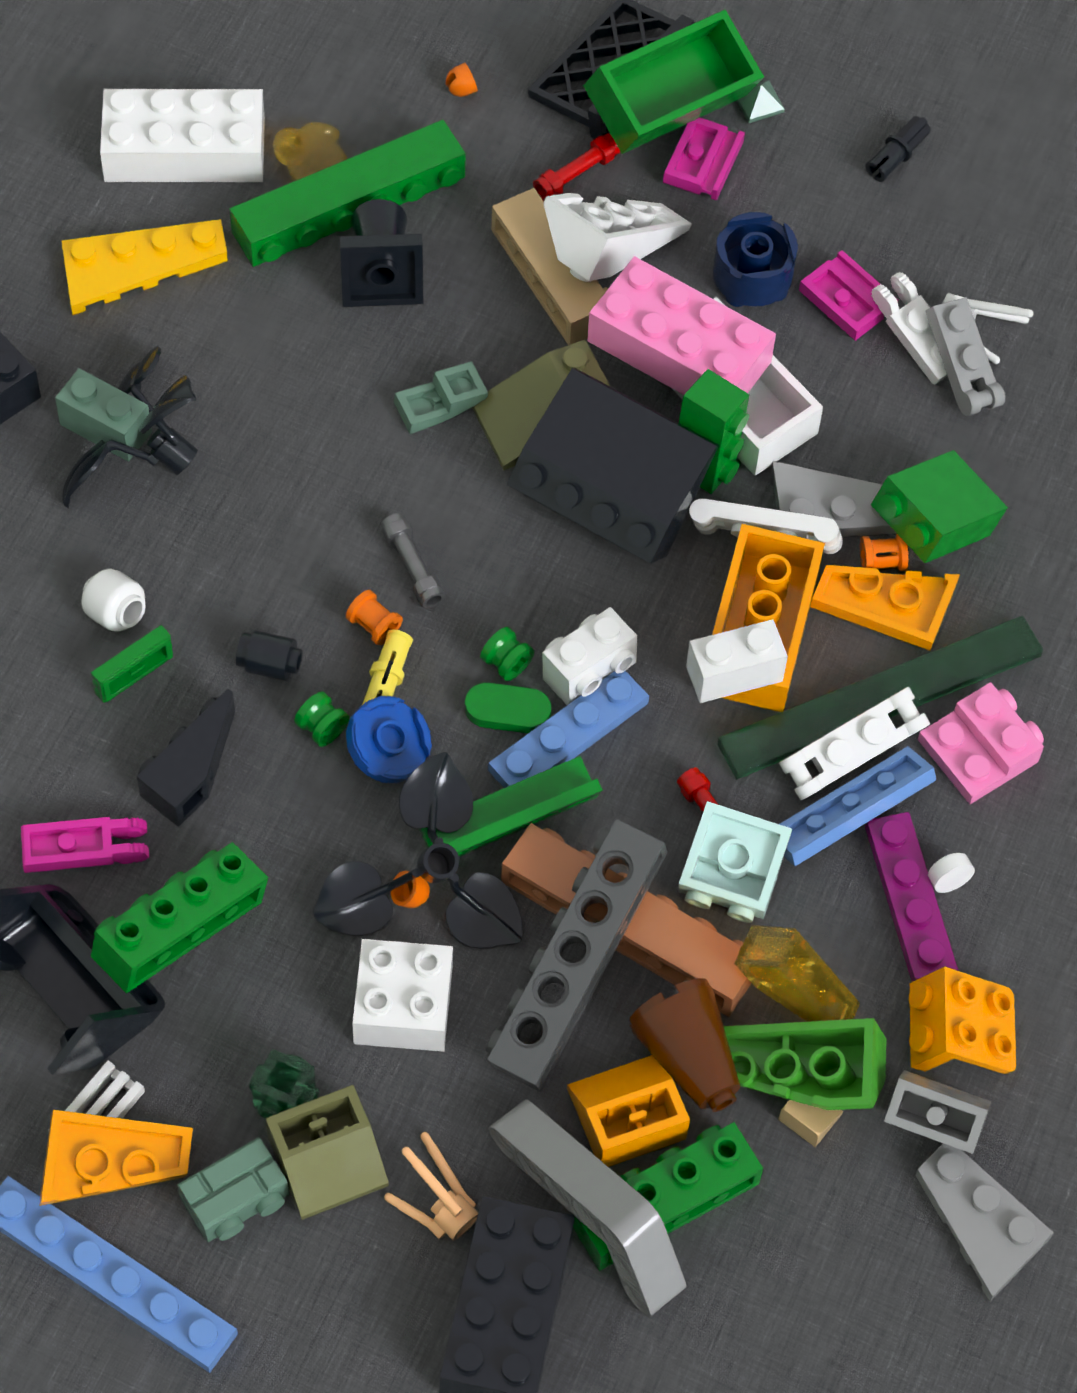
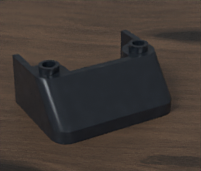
[0,884,165,1075]

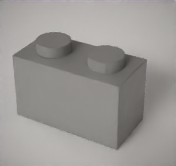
[884,1070,992,1154]

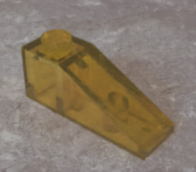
[734,925,860,1022]

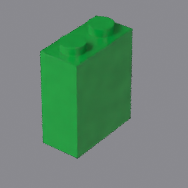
[871,450,1008,563]

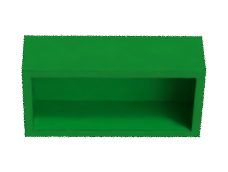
[583,10,764,154]

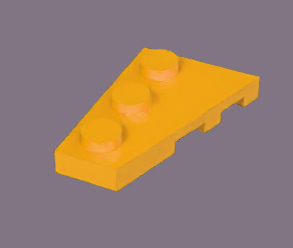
[810,565,960,651]
[39,1110,193,1206]

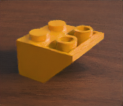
[567,1055,690,1167]

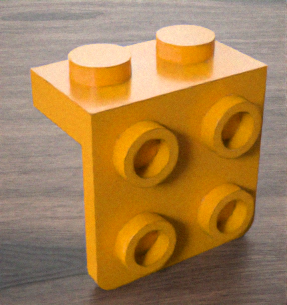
[909,967,1016,1074]

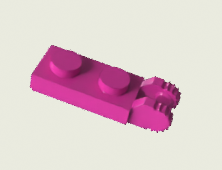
[21,817,149,873]

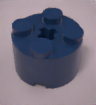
[713,212,798,307]

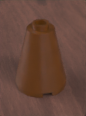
[629,978,741,1112]

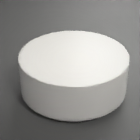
[928,853,975,893]

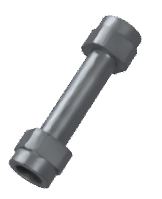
[380,513,446,609]

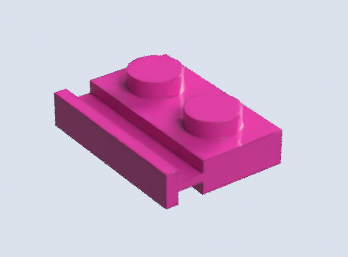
[663,118,745,201]
[799,250,898,341]

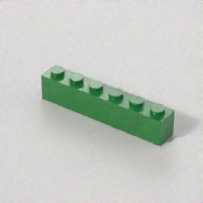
[229,120,466,267]

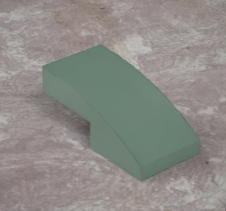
[394,361,488,434]

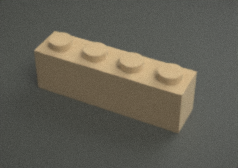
[491,188,608,345]

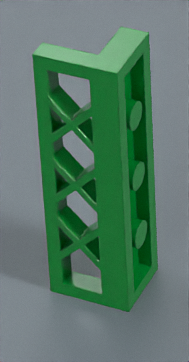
[419,756,603,857]

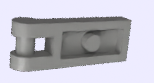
[925,297,1005,416]

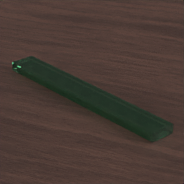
[717,615,1043,780]

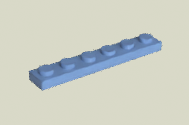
[0,1176,238,1373]

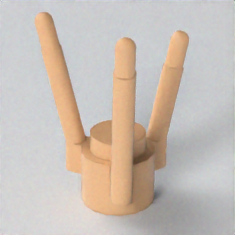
[384,1132,478,1241]

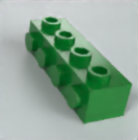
[90,842,269,994]
[572,1122,763,1271]

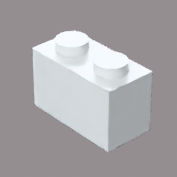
[686,619,788,703]

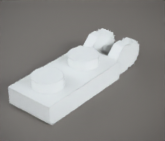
[871,272,948,385]

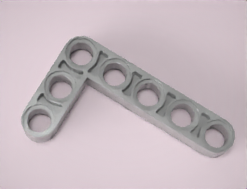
[489,1099,687,1317]

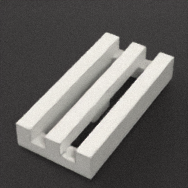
[48,1061,145,1131]

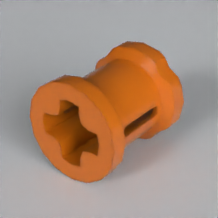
[860,534,908,571]
[346,590,403,645]

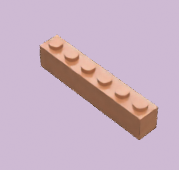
[501,823,761,1017]

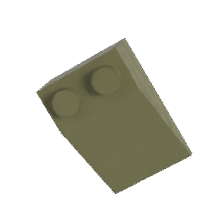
[472,339,610,471]

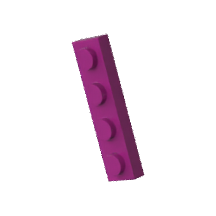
[865,812,958,982]

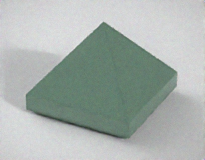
[736,80,785,123]

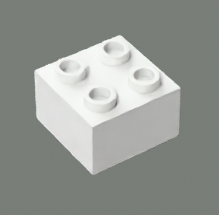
[352,939,453,1052]

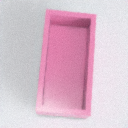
[587,256,776,395]

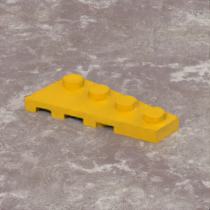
[61,219,228,316]

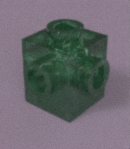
[249,1048,320,1119]

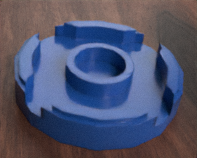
[346,696,432,783]

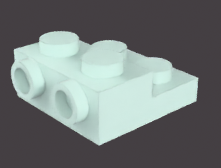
[679,801,792,923]

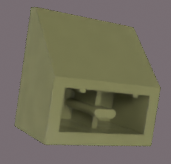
[265,1085,389,1220]

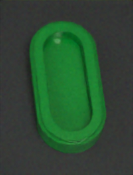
[465,683,551,733]

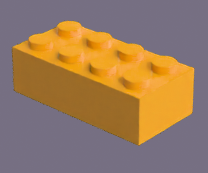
[712,524,825,713]

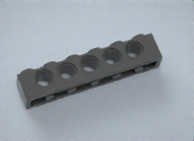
[486,819,668,1092]

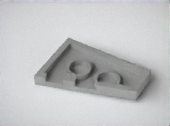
[771,461,896,537]
[915,1143,1054,1302]

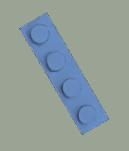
[488,671,649,788]
[779,746,936,866]

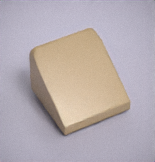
[778,1100,843,1147]

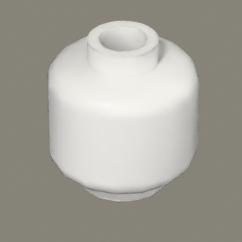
[81,568,146,632]

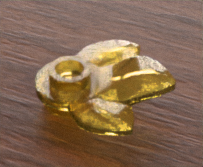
[273,122,348,181]

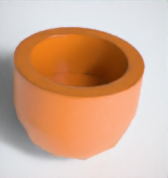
[445,62,478,97]
[390,871,430,908]

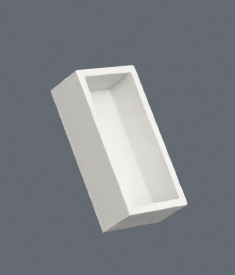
[100,89,265,182]
[673,297,823,476]

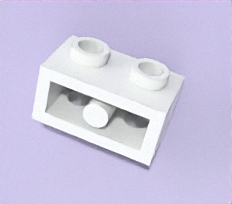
[542,607,637,705]

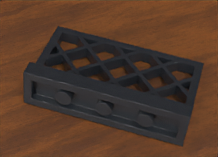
[528,0,695,139]

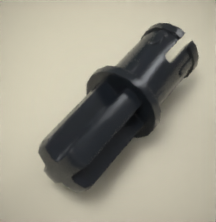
[865,116,931,182]

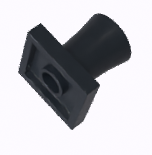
[340,199,424,307]

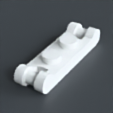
[689,499,843,554]
[779,686,930,801]

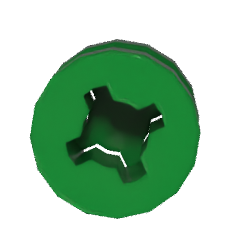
[480,627,535,681]
[294,691,350,747]

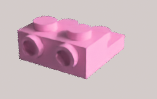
[917,682,1044,804]

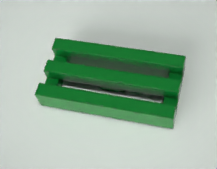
[91,625,173,703]

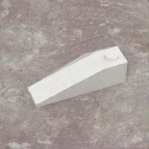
[543,193,692,282]

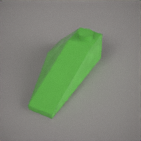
[724,1018,887,1110]

